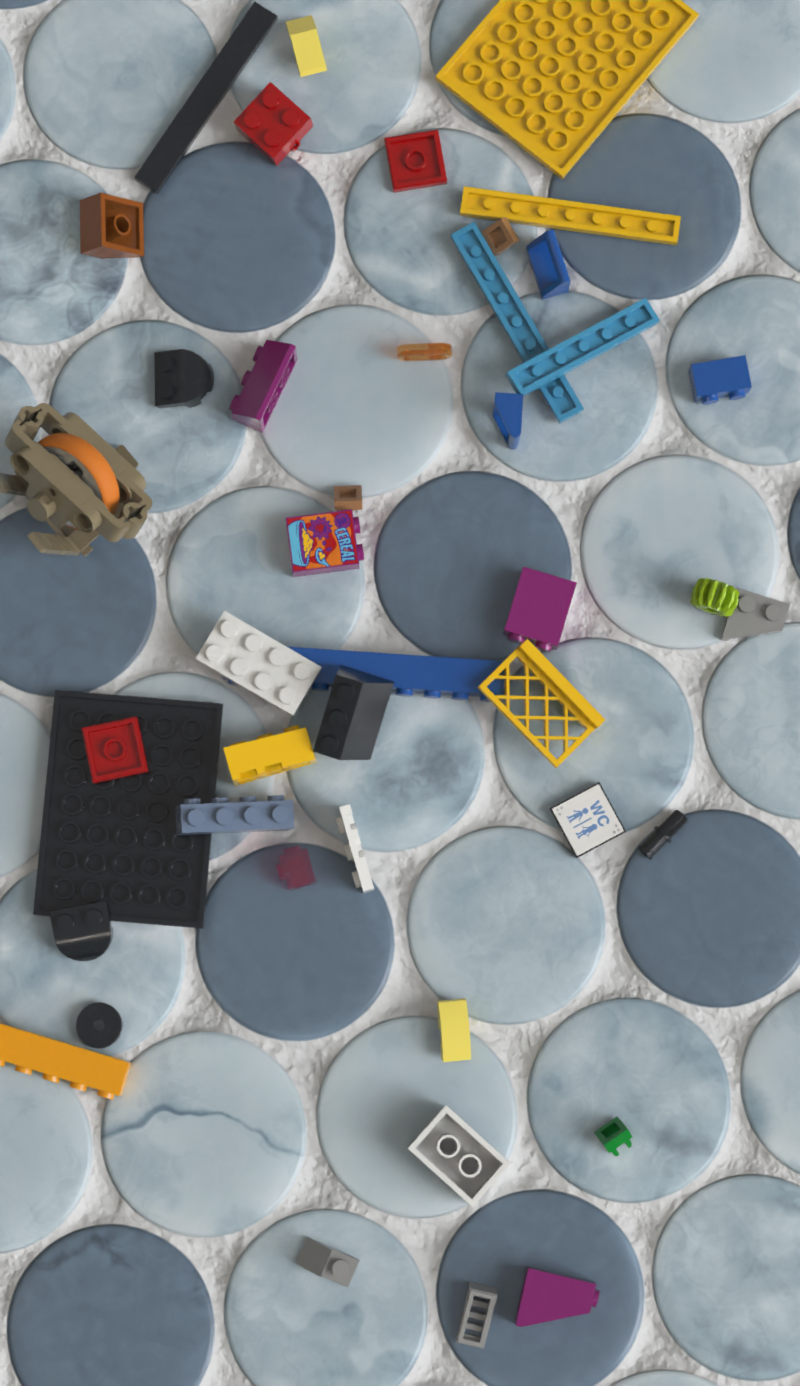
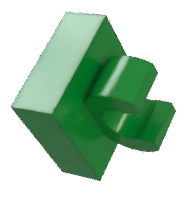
[594,1116,632,1156]

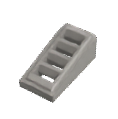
[456,1282,498,1349]

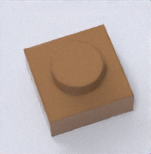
[481,217,519,256]
[334,485,363,511]

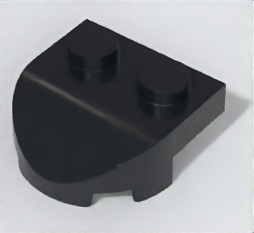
[154,349,214,408]
[49,900,113,961]

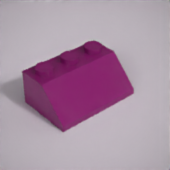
[229,340,297,433]

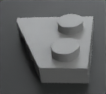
[720,588,790,641]

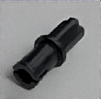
[638,810,688,860]

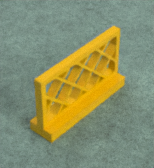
[477,639,605,768]

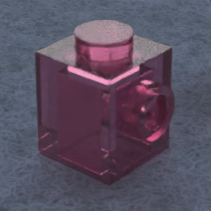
[276,846,316,891]

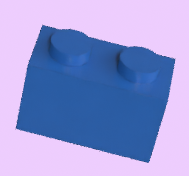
[688,355,752,405]

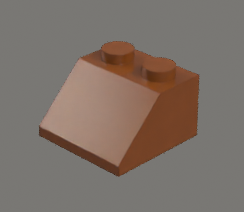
[80,193,144,259]

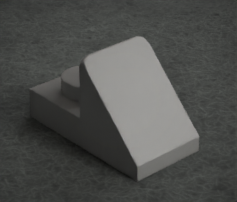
[296,1237,360,1287]

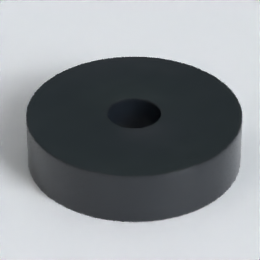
[76,1003,123,1048]

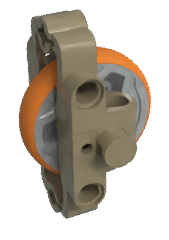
[5,403,152,542]

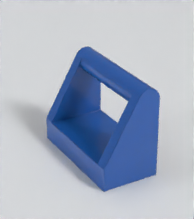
[526,230,571,300]
[493,392,523,450]

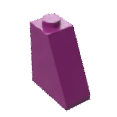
[514,1266,600,1327]

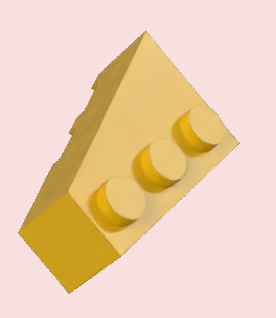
[223,725,316,786]

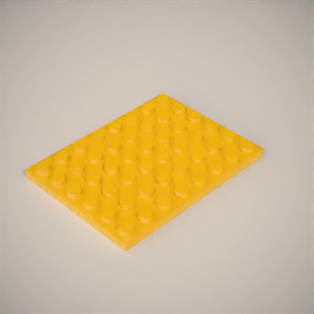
[435,0,699,179]

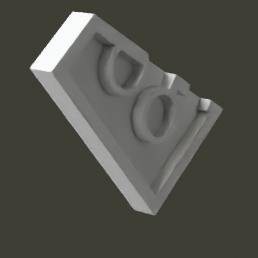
[336,804,374,893]

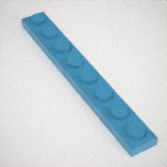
[450,222,584,424]

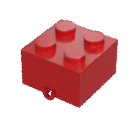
[233,82,313,166]

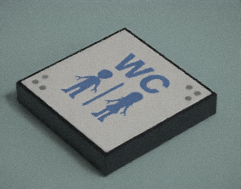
[549,782,626,858]

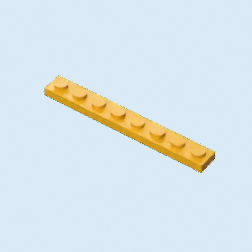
[460,186,681,246]

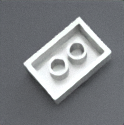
[408,1105,511,1207]

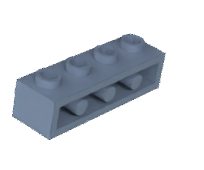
[175,795,294,835]

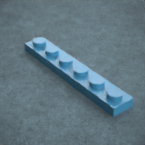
[505,298,660,396]

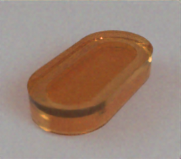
[397,343,452,361]

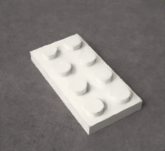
[195,611,322,716]

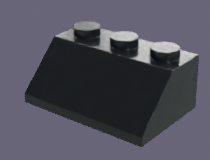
[313,665,394,760]

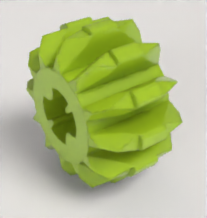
[690,578,739,617]

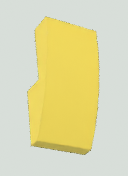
[437,998,471,1062]

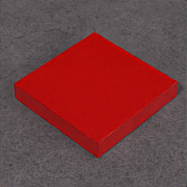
[384,129,447,193]
[82,716,149,784]

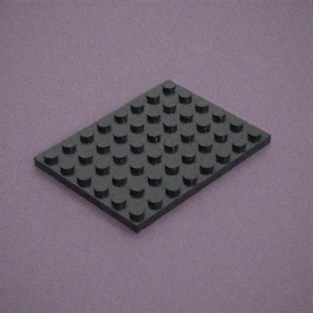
[33,690,224,929]

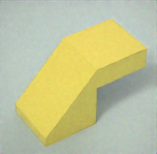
[286,15,327,77]

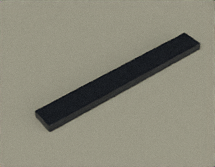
[134,2,278,194]

